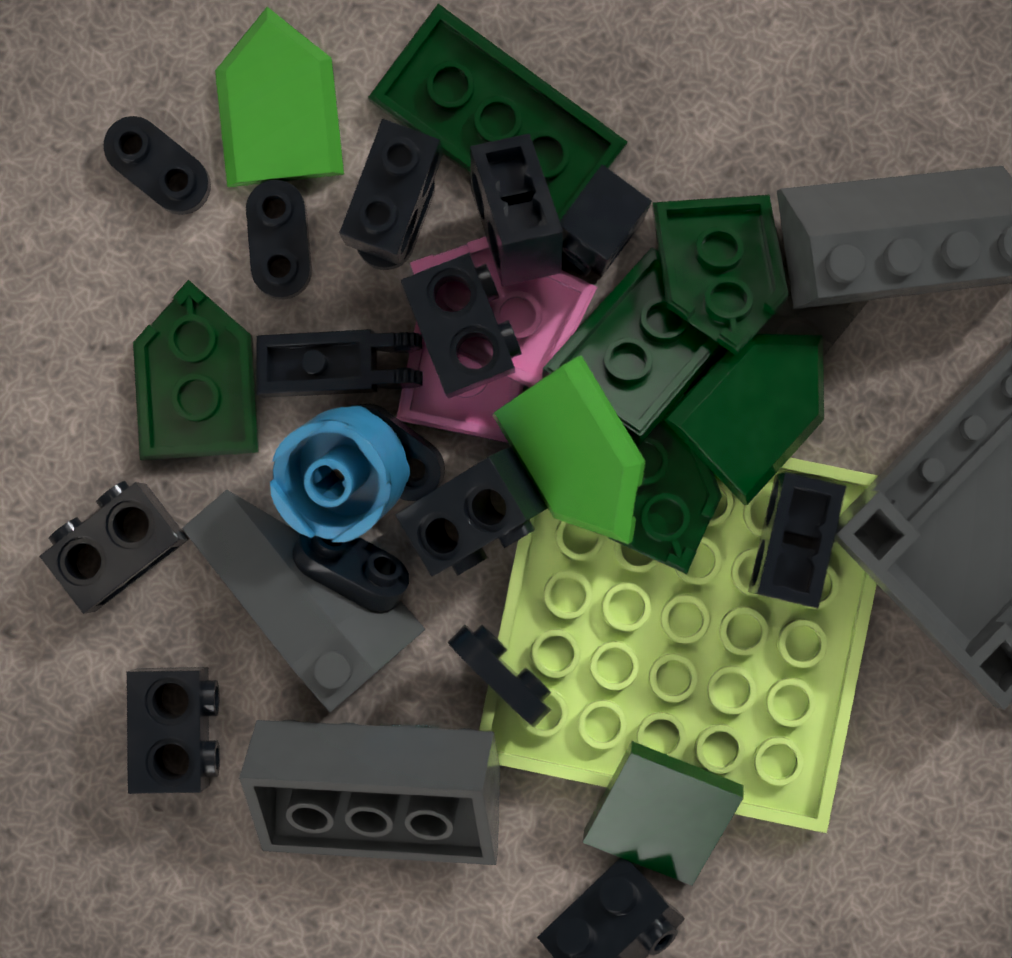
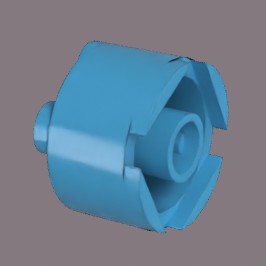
[270,406,410,542]

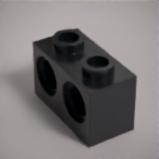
[339,118,443,266]
[470,134,563,287]
[560,164,652,277]
[400,253,522,399]
[395,446,548,577]
[748,472,847,608]
[39,481,189,614]
[127,667,220,794]

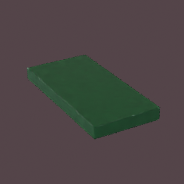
[368,4,628,221]

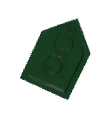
[652,195,788,356]
[133,280,259,461]
[663,334,824,505]
[608,394,722,574]

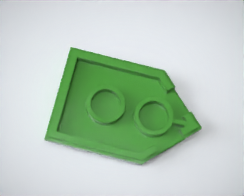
[215,7,344,187]
[492,355,645,544]

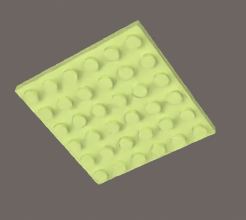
[479,457,878,833]

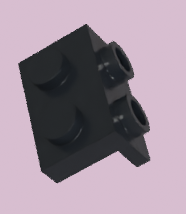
[537,858,685,958]

